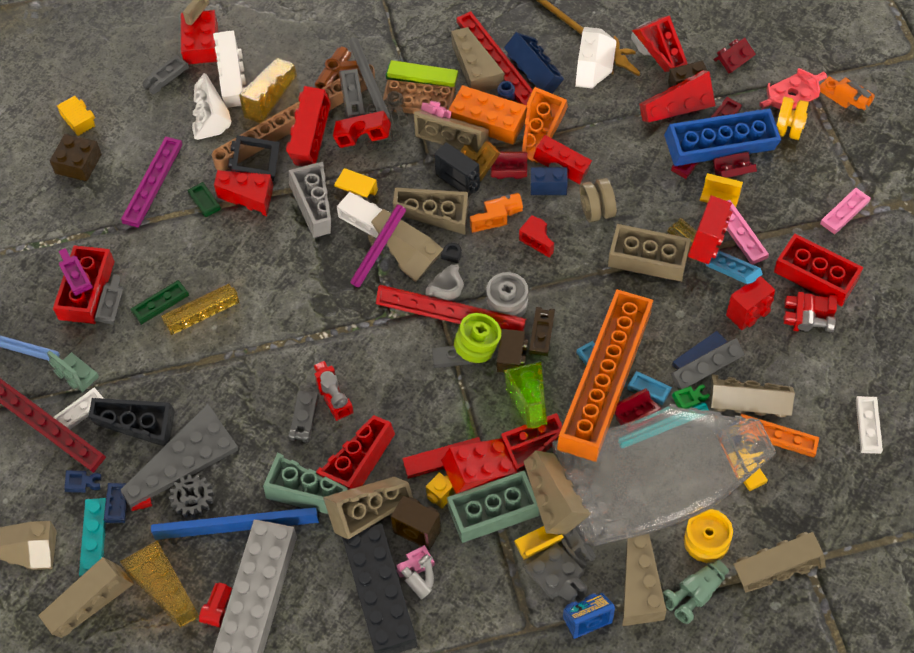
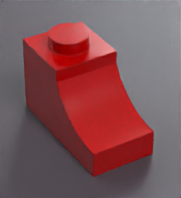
[519,215,554,258]

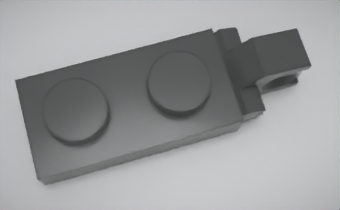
[95,274,123,325]

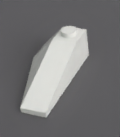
[192,73,232,140]

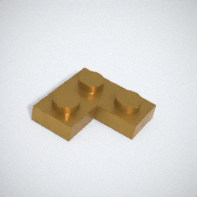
[460,141,500,181]

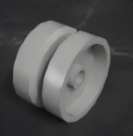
[486,272,528,317]

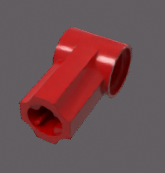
[199,582,232,628]

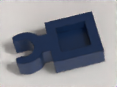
[64,470,101,493]

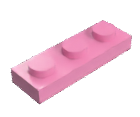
[820,188,870,234]

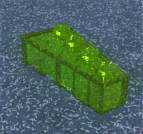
[504,362,547,428]

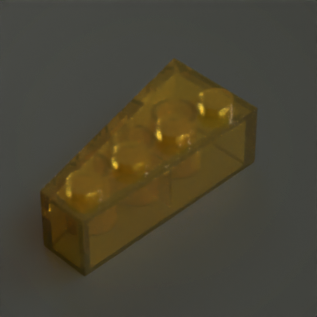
[239,58,297,123]
[120,540,199,627]

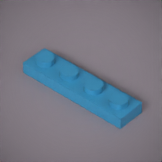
[705,251,763,284]

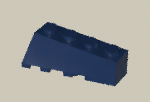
[504,32,564,94]

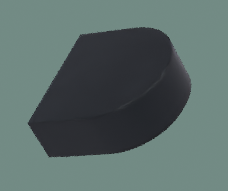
[441,243,462,263]

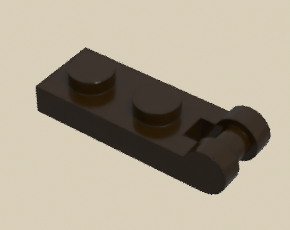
[529,307,555,356]

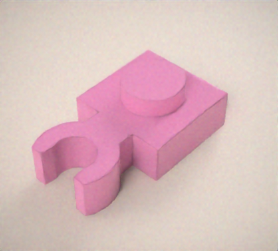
[421,101,451,119]

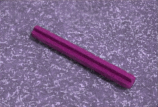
[350,204,406,288]

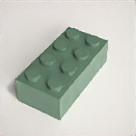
[447,471,539,543]

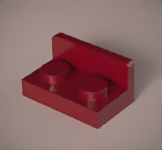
[713,152,757,178]

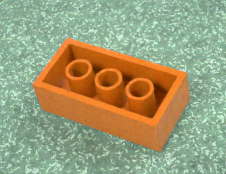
[449,85,527,145]

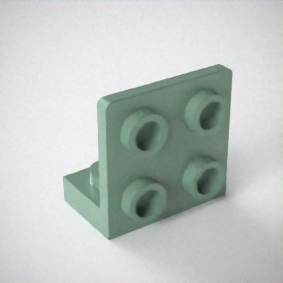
[47,350,99,393]

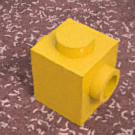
[426,472,455,508]

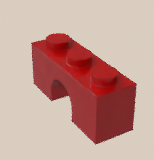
[333,111,391,148]
[533,135,592,185]

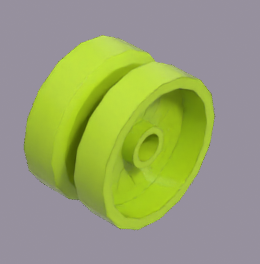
[454,313,501,363]

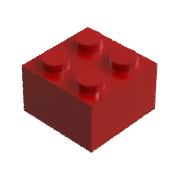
[726,276,775,330]

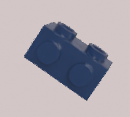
[531,167,568,195]

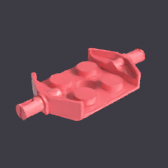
[759,68,827,110]

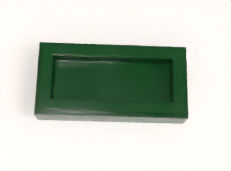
[187,182,221,218]

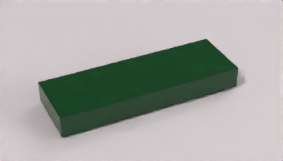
[130,280,189,325]

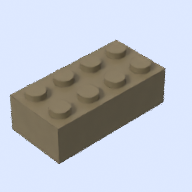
[608,224,691,282]

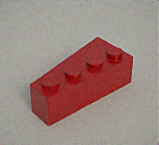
[639,70,716,122]
[316,415,395,490]

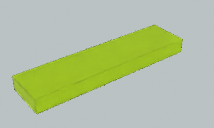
[387,60,458,87]

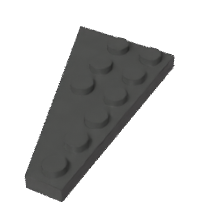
[120,404,238,508]

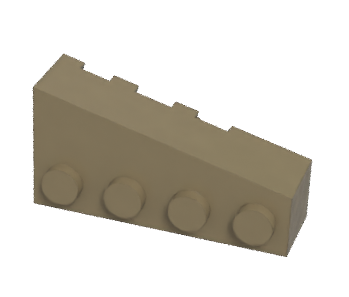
[622,532,666,626]
[38,557,134,638]

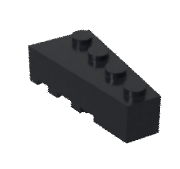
[88,398,175,447]

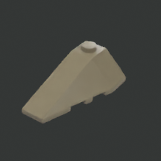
[371,209,443,282]
[0,521,57,570]

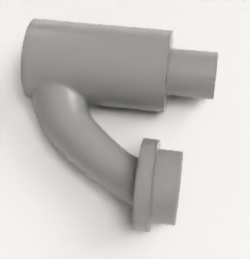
[401,554,434,600]

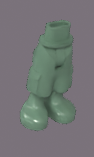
[662,559,729,624]

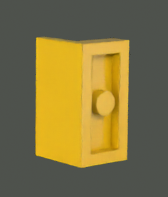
[334,168,378,198]
[700,173,743,207]
[514,526,564,560]

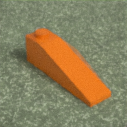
[522,87,568,163]

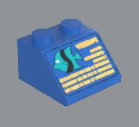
[563,593,615,639]

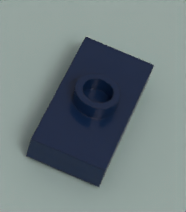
[103,483,127,523]

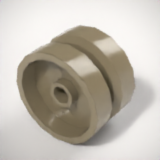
[579,177,617,223]

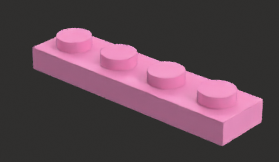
[726,200,769,265]

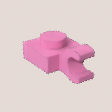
[396,545,435,578]

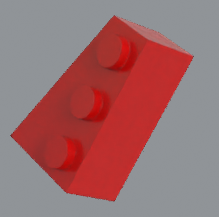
[632,15,688,72]
[214,170,273,216]
[500,413,562,473]

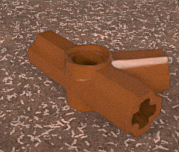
[315,46,358,89]

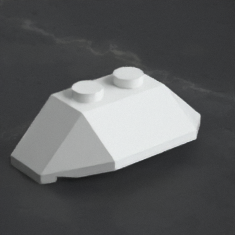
[575,27,616,88]

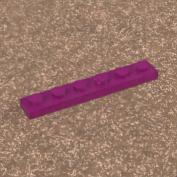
[121,136,183,228]

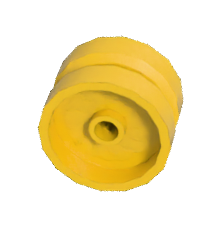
[776,96,809,140]
[684,509,733,563]

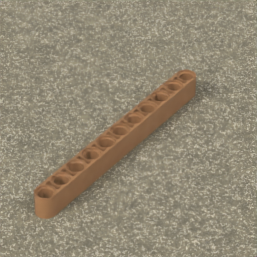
[212,64,376,171]

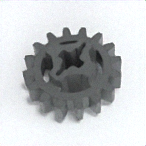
[169,474,214,518]

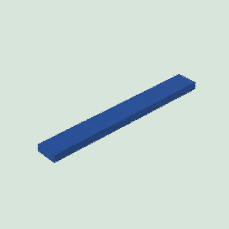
[151,507,319,540]

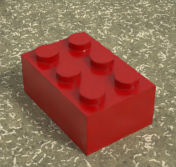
[181,10,218,64]
[687,195,733,264]
[441,438,517,494]

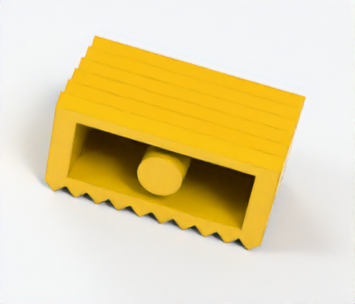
[57,96,95,136]

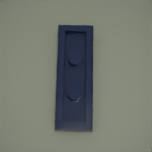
[672,331,727,369]

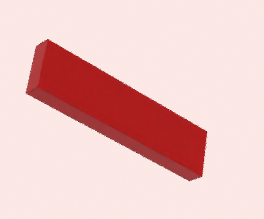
[402,437,481,479]

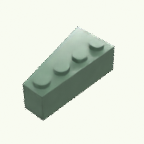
[263,452,348,514]

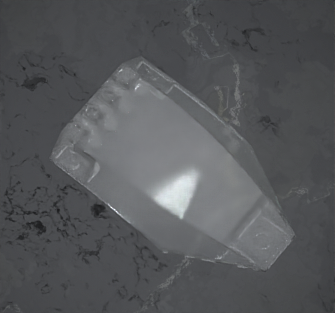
[552,404,776,546]

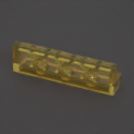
[161,284,240,335]

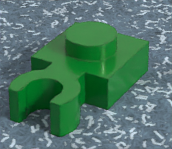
[672,385,710,412]

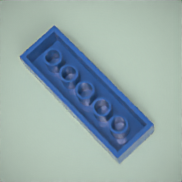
[664,108,781,166]

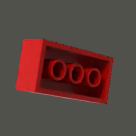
[286,86,331,166]
[774,233,863,306]
[53,245,115,324]

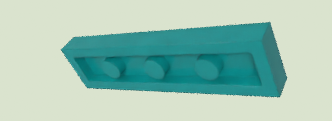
[79,498,106,577]

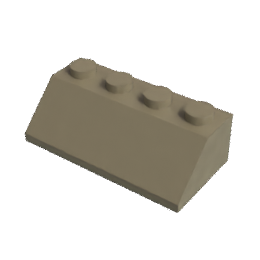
[414,110,489,153]

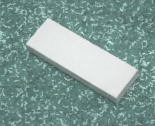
[53,387,103,429]
[856,396,883,454]

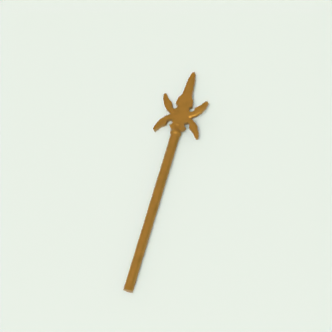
[536,0,640,76]

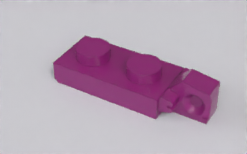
[59,248,93,296]

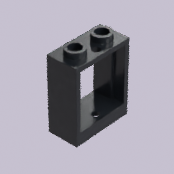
[228,135,280,181]
[434,142,480,197]

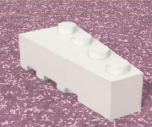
[213,30,248,108]

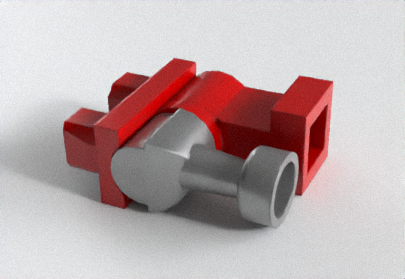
[783,292,837,332]
[314,361,354,421]

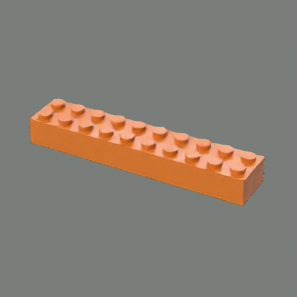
[557,289,653,462]

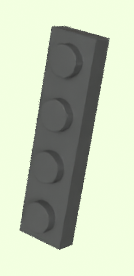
[670,338,745,390]

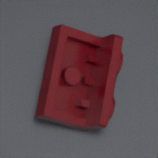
[713,38,756,73]
[491,152,527,179]
[615,388,662,432]

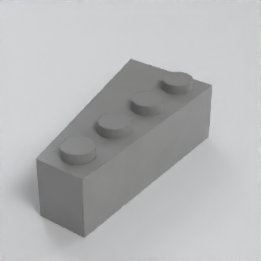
[289,162,331,238]

